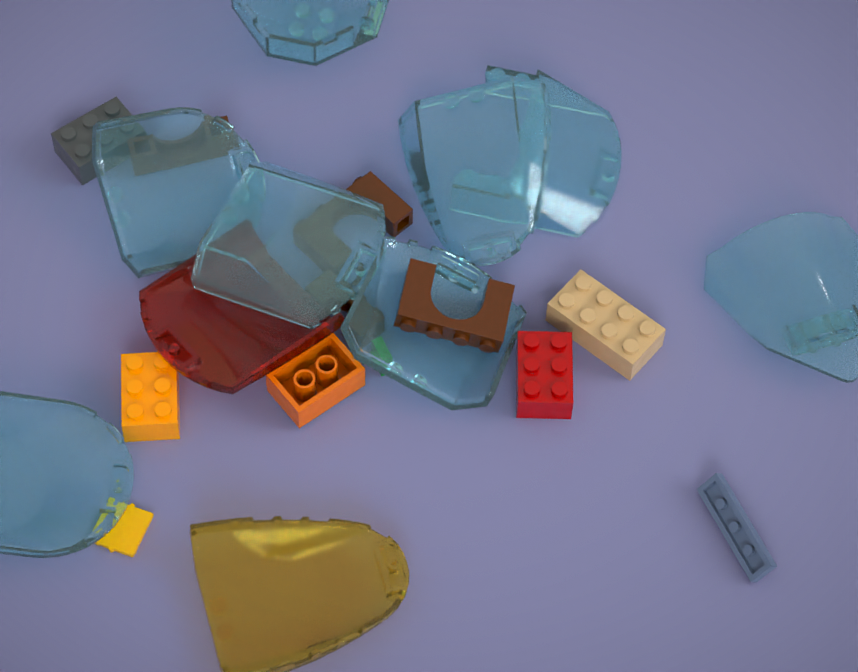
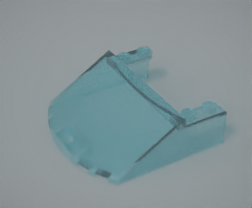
[451,65,622,237]

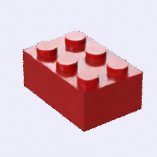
[516,331,573,419]

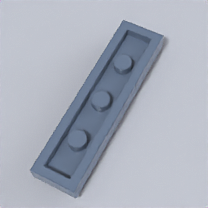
[697,473,777,582]

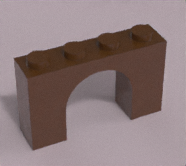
[292,171,413,278]
[393,258,515,353]

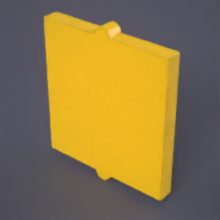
[90,499,154,558]

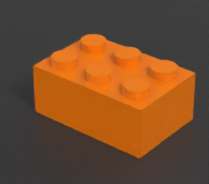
[266,331,365,429]

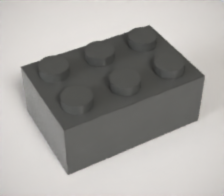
[51,97,145,185]

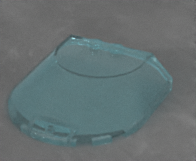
[92,107,266,278]
[0,391,134,558]

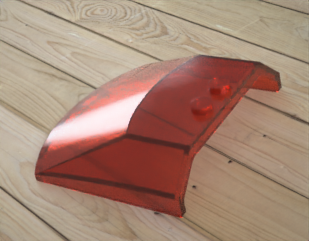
[139,220,346,394]

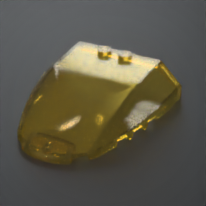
[189,516,409,672]

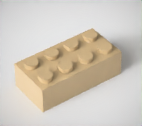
[545,269,666,381]

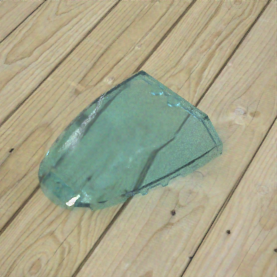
[398,76,551,266]

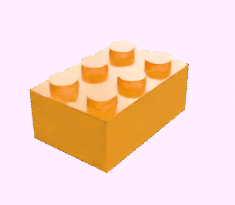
[121,351,180,442]

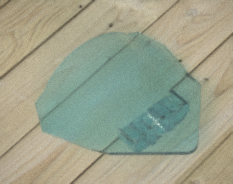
[704,212,858,383]

